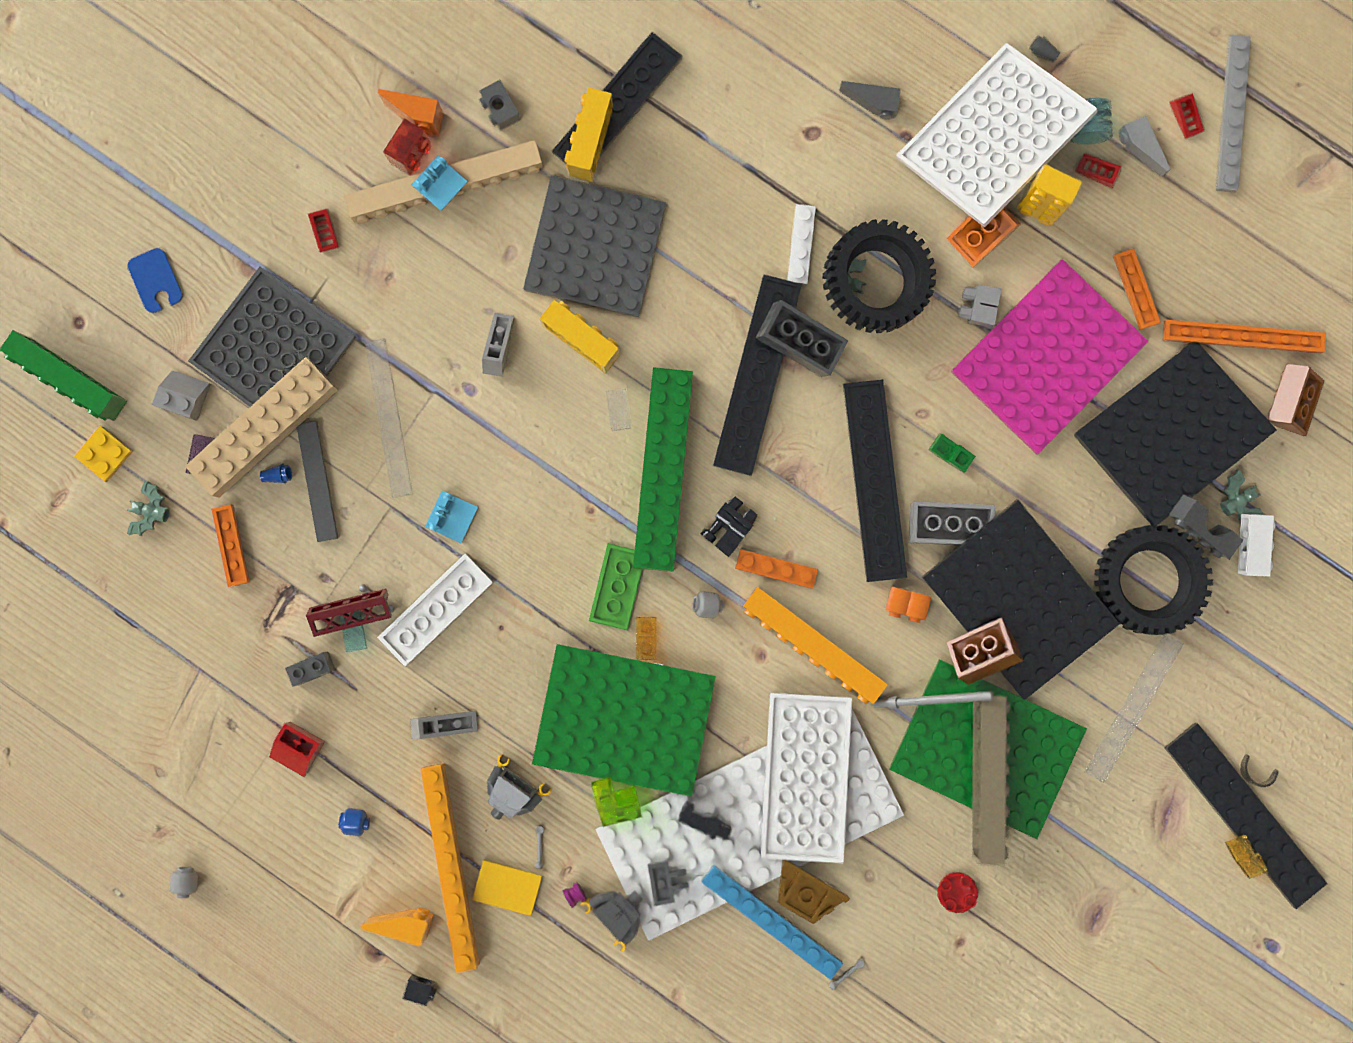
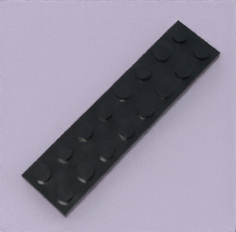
[552,32,682,164]

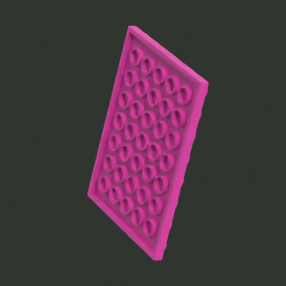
[951,259,1149,455]

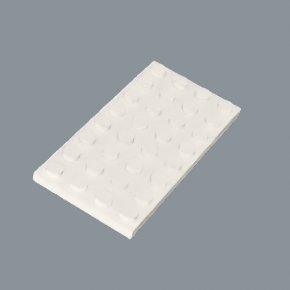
[761,693,852,863]

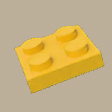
[74,426,133,482]

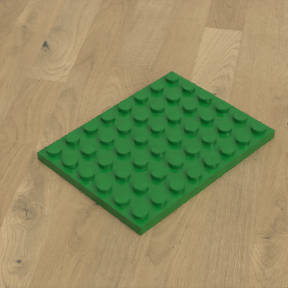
[532,644,716,797]
[889,659,1087,839]

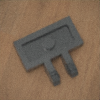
[648,860,689,906]

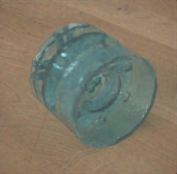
[1070,98,1113,144]

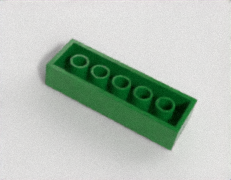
[0,330,127,421]

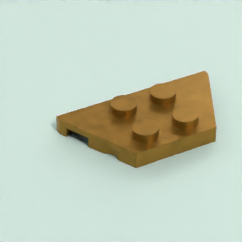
[778,859,850,924]

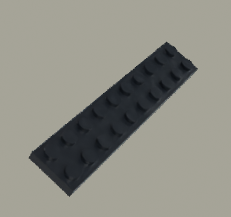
[713,274,802,476]
[843,379,907,582]
[1164,723,1327,909]

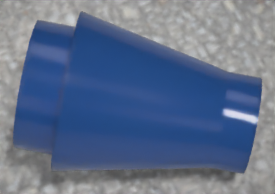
[260,464,292,483]

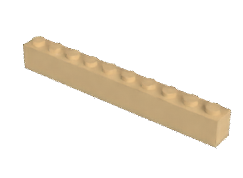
[344,140,543,223]

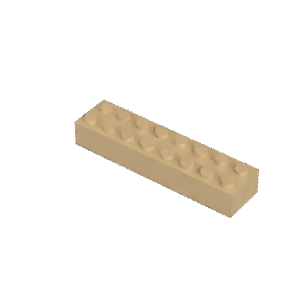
[185,357,338,498]

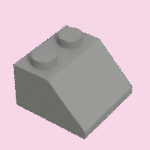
[152,370,210,421]

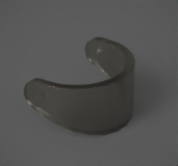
[1240,754,1279,787]

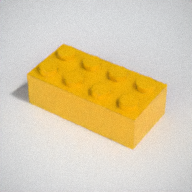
[565,87,613,182]
[1016,164,1082,226]
[540,300,620,374]

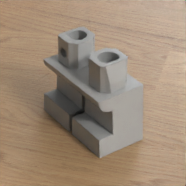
[958,285,1002,329]

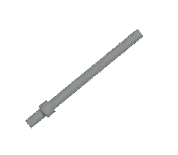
[873,692,993,709]

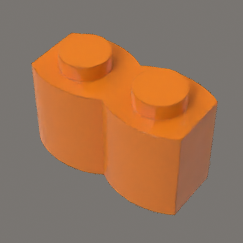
[885,587,931,623]

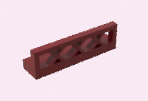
[306,589,392,637]

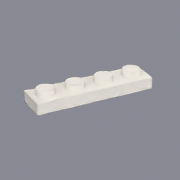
[787,204,816,286]

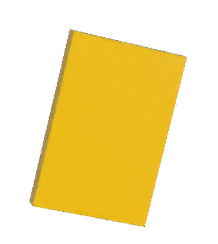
[472,859,542,916]

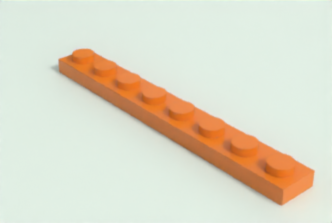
[1163,320,1326,354]

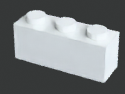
[1238,514,1275,576]

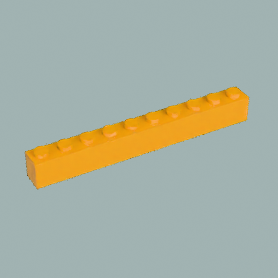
[421,763,480,973]

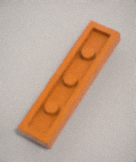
[1113,248,1161,330]
[211,504,250,587]
[735,549,818,589]

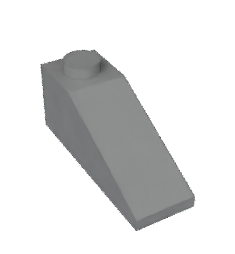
[1119,116,1171,177]
[482,313,514,377]
[410,711,478,739]

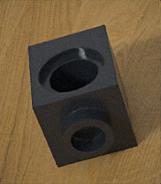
[403,974,437,1006]

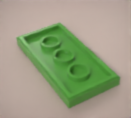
[589,543,643,631]

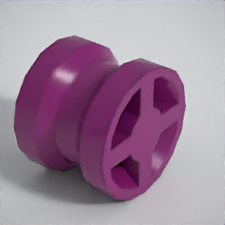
[562,882,587,908]

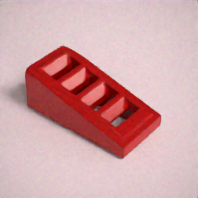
[1169,93,1204,139]
[1076,153,1121,188]
[308,209,339,253]

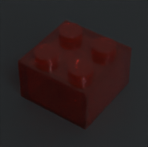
[383,118,431,176]

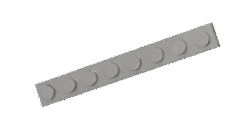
[1216,35,1251,192]

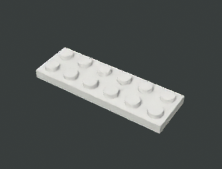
[377,554,494,667]

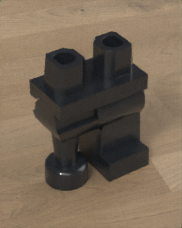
[700,496,758,557]
[678,801,732,841]

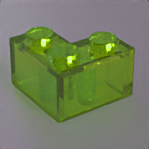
[591,777,642,827]

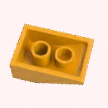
[360,907,434,946]

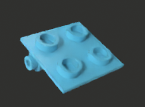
[411,156,468,211]
[425,491,478,543]

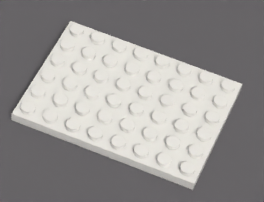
[896,43,1097,227]

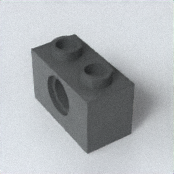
[479,80,521,131]
[285,652,336,687]

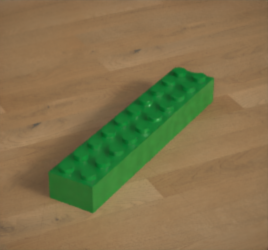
[633,367,693,572]

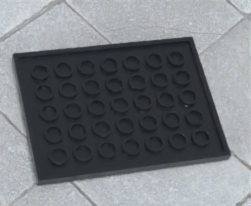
[1074,342,1277,528]
[922,499,1120,700]

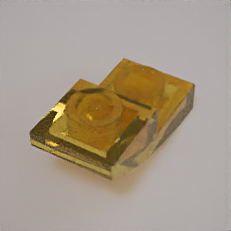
[636,617,656,660]
[1225,835,1268,879]

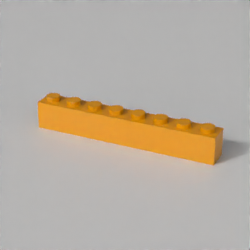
[742,587,888,705]

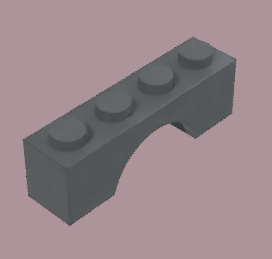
[1169,494,1243,560]

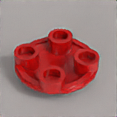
[937,872,978,913]

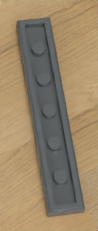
[297,421,338,542]

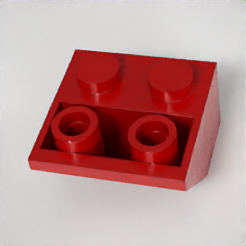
[269,722,325,777]

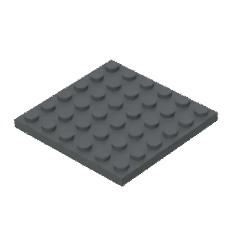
[523,175,666,318]
[188,266,356,407]

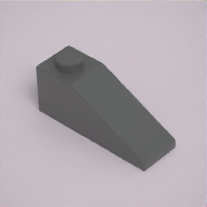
[839,81,900,120]

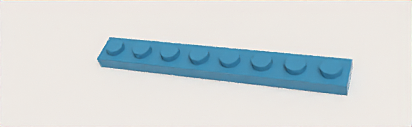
[701,865,843,980]

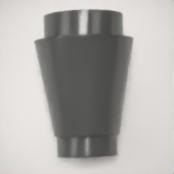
[1029,35,1060,62]

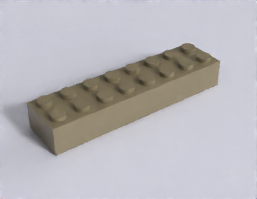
[972,695,1009,865]

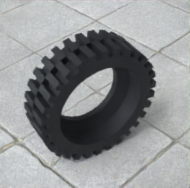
[822,219,936,333]
[1094,525,1213,635]

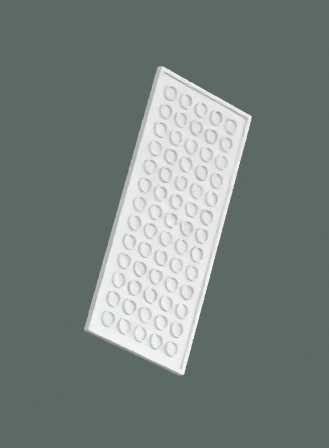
[596,707,904,941]

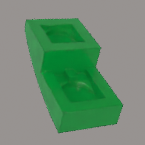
[929,434,976,473]

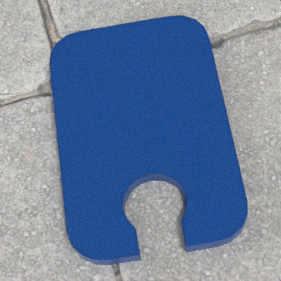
[127,248,183,313]

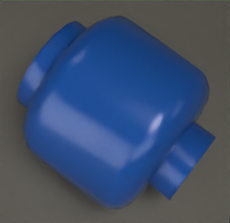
[338,808,370,837]

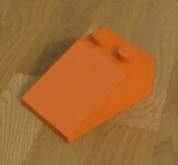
[378,89,444,137]
[946,207,1021,267]

